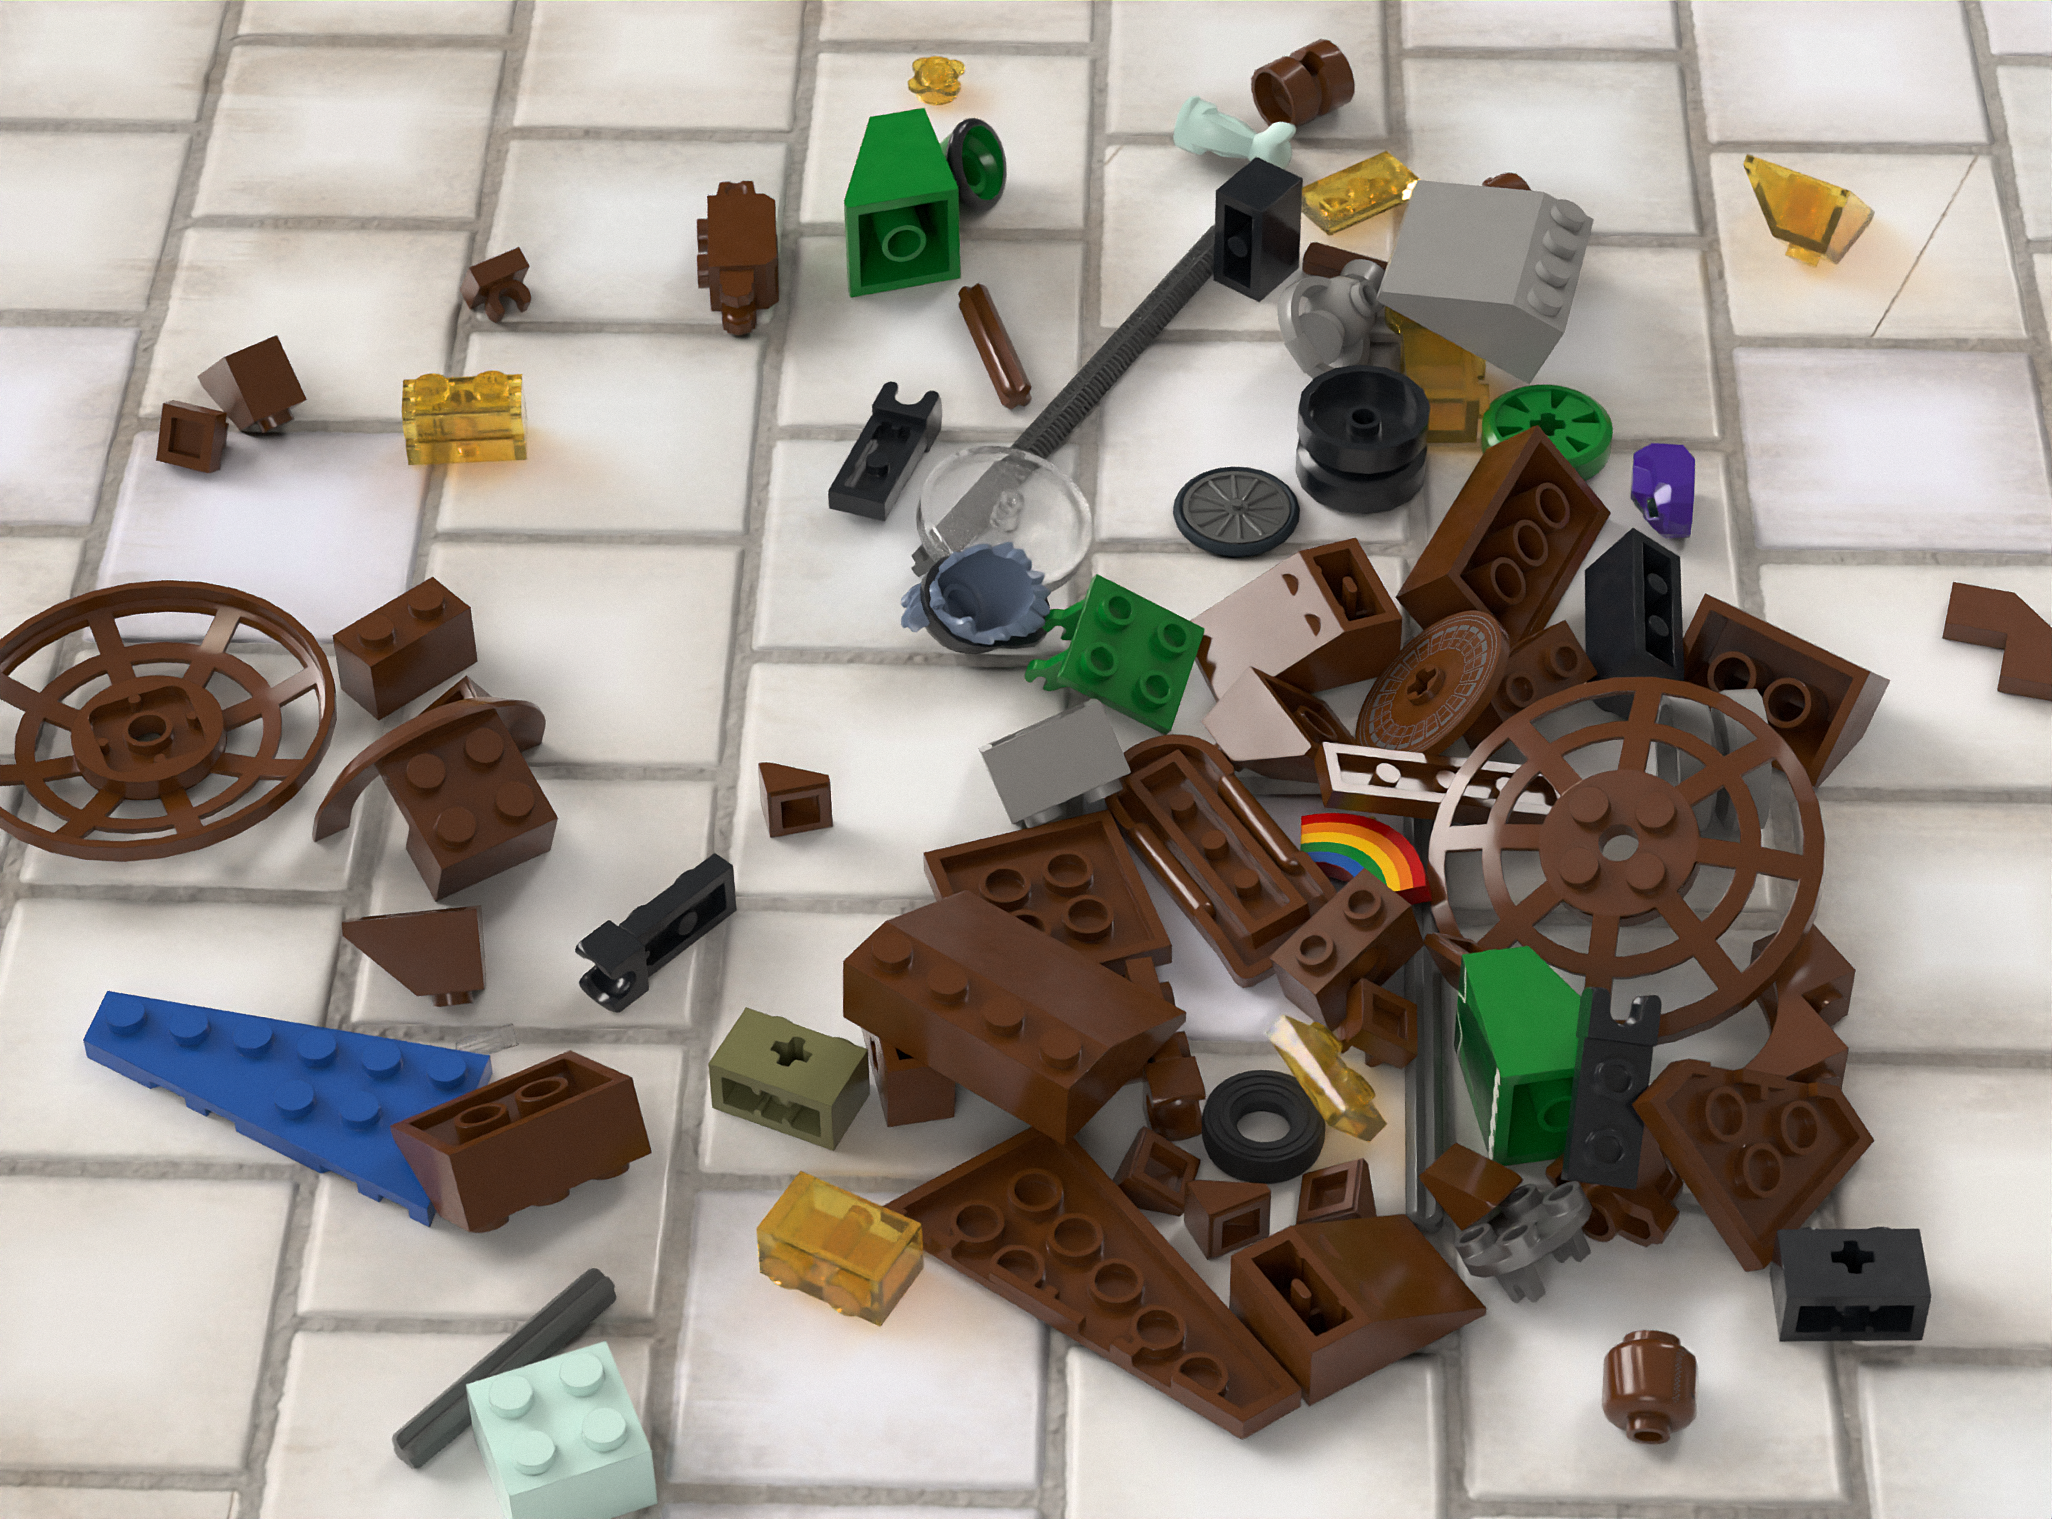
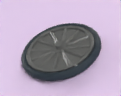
[1173,466,1300,557]

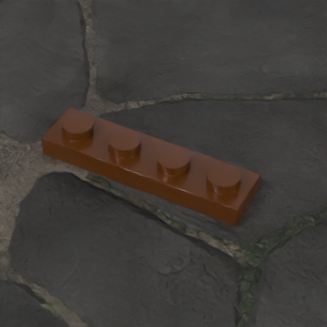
[1314,742,1561,825]

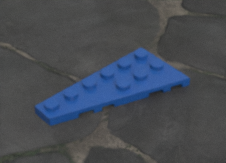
[83,991,493,1228]

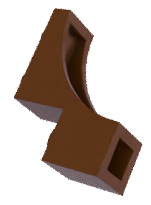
[1741,924,1856,1090]

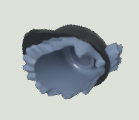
[901,541,1051,654]

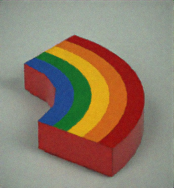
[1300,813,1432,905]

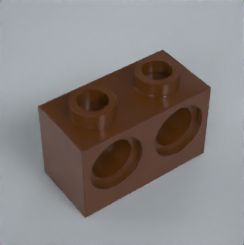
[1462,620,1598,750]

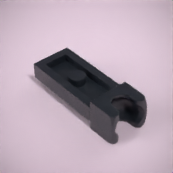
[828,381,942,521]
[575,853,737,1013]
[1561,987,1662,1189]

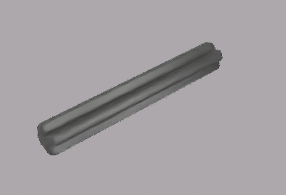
[391,1268,617,1469]

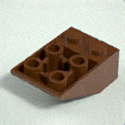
[1190,538,1403,702]
[1229,1214,1487,1406]

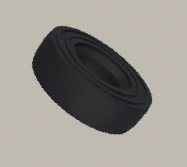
[1202,1070,1326,1184]

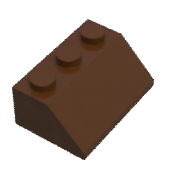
[1683,593,1891,788]
[390,1050,652,1233]

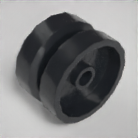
[1295,364,1430,514]

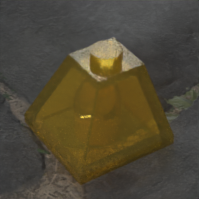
[1743,154,1875,268]

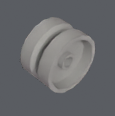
[1655,689,1772,832]

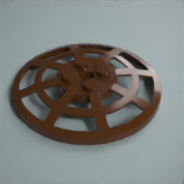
[0,580,337,862]
[1427,677,1827,1045]

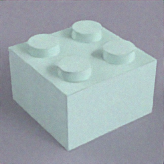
[466,1341,658,1519]

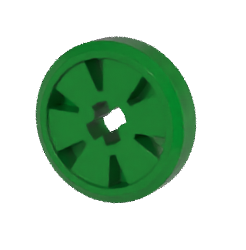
[1481,384,1613,481]

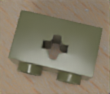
[708,1007,870,1151]

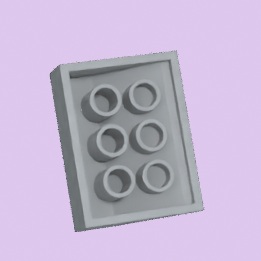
[1376,180,1594,385]

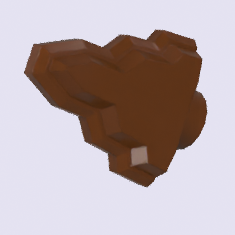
[1545,1123,1684,1248]

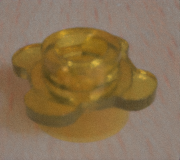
[908,56,965,105]

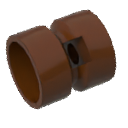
[1251,39,1355,128]

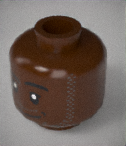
[1602,1330,1698,1444]

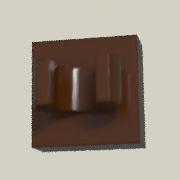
[459,247,531,323]
[156,400,229,473]
[1337,978,1418,1070]

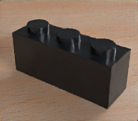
[1585,528,1685,721]

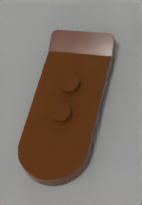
[1104,734,1338,988]

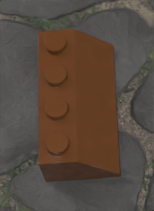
[1395,425,1611,648]

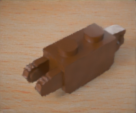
[697,181,779,336]

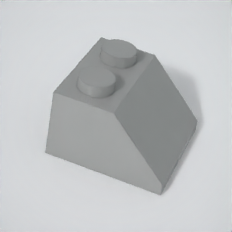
[978,698,1131,828]

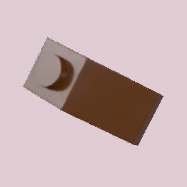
[197,335,307,433]

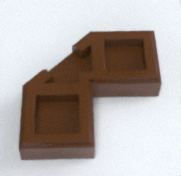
[1942,582,2052,701]

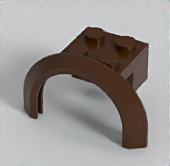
[312,697,558,902]

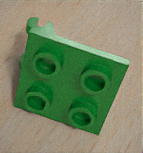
[1024,574,1205,735]

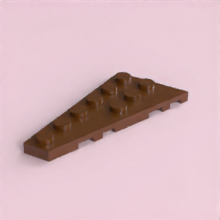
[880,1126,1302,1440]

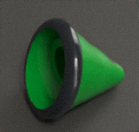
[940,118,1007,211]

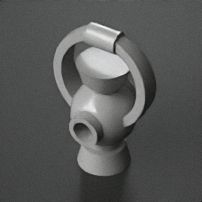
[1277,259,1385,379]

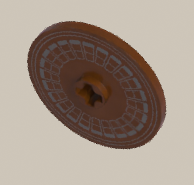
[1355,610,1510,756]

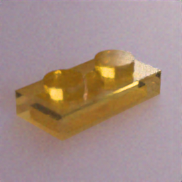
[1302,151,1420,236]
[1265,1014,1387,1142]

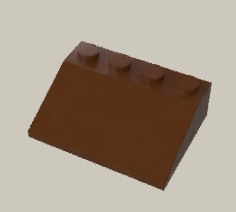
[843,890,1187,1145]

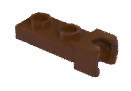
[1125,956,1206,1142]

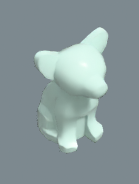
[1173,96,1296,169]

